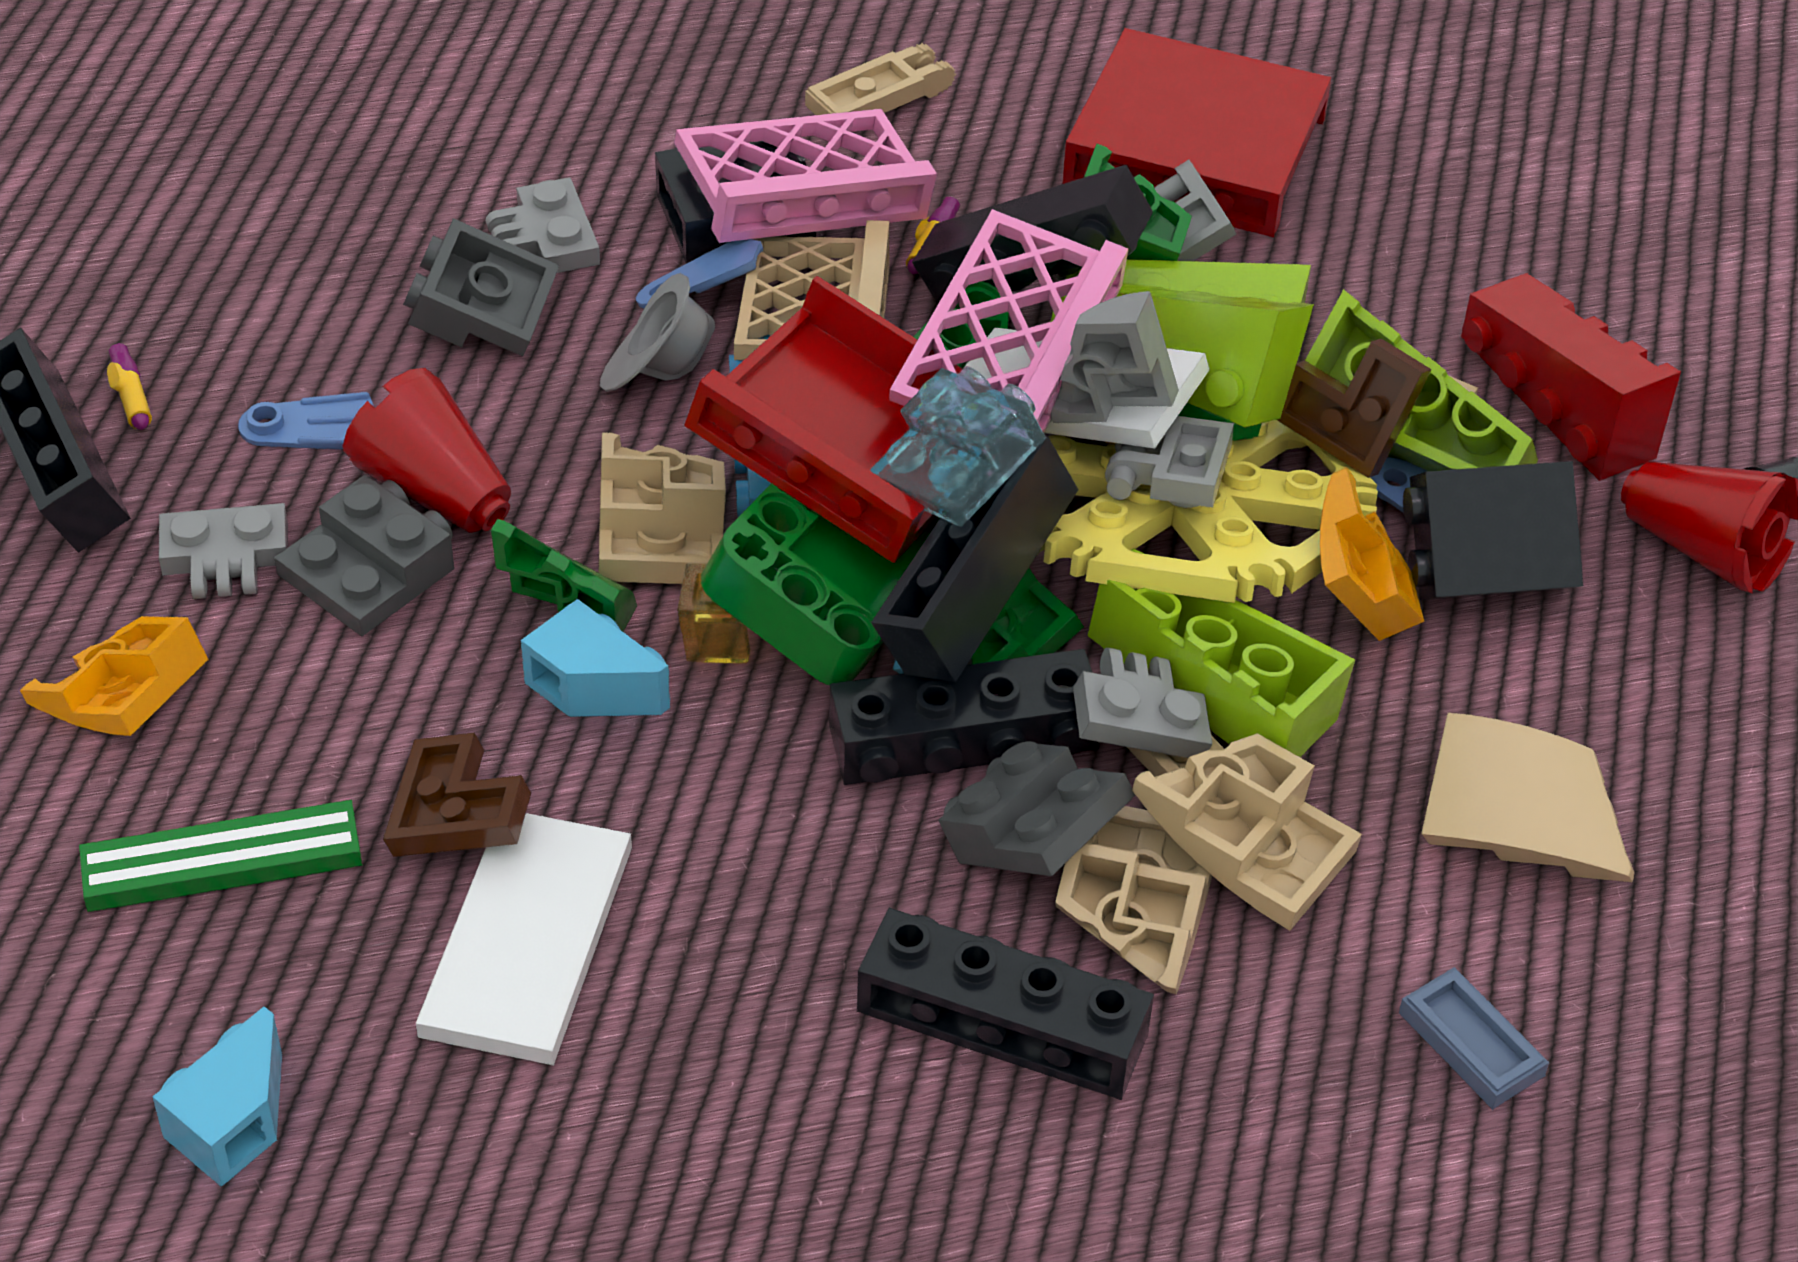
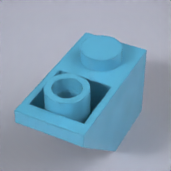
[521,599,670,717]
[152,1007,282,1187]

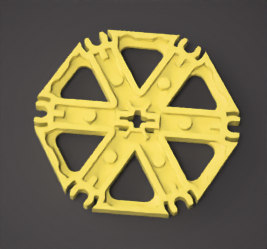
[1037,420,1378,603]

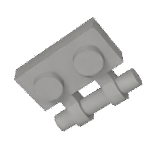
[1105,416,1234,508]

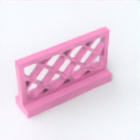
[674,109,937,243]
[889,209,1128,441]

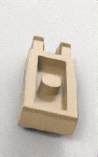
[805,43,956,115]

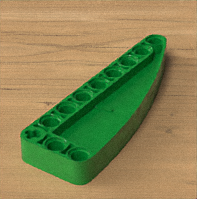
[701,281,1008,686]

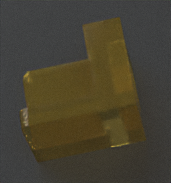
[677,563,751,663]

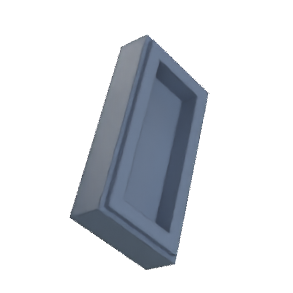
[1399,967,1549,1110]

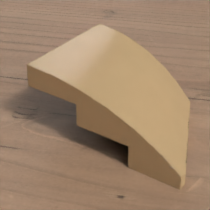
[599,432,726,585]
[1422,713,1634,882]
[1132,733,1362,931]
[1055,806,1212,995]

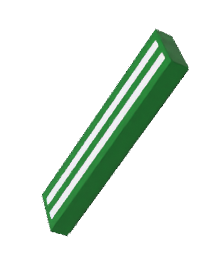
[79,800,362,912]

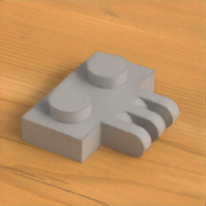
[485,177,600,273]
[159,503,288,599]
[1073,648,1212,758]

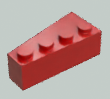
[1461,273,1681,481]

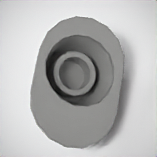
[600,273,715,392]

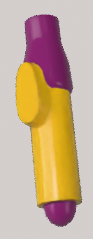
[906,197,960,275]
[107,343,152,430]

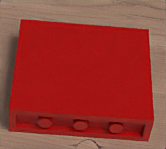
[1062,28,1332,238]
[684,276,1006,563]

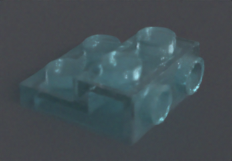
[870,366,1046,527]

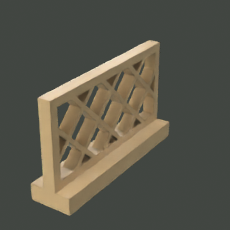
[734,220,889,360]

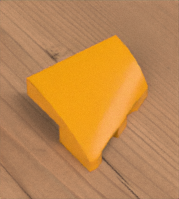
[1320,467,1424,641]
[20,616,208,736]

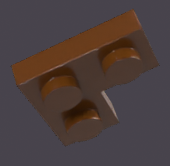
[1277,339,1432,478]
[383,732,531,857]

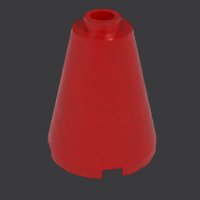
[342,368,511,533]
[1621,462,1798,593]

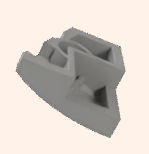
[1050,291,1179,423]

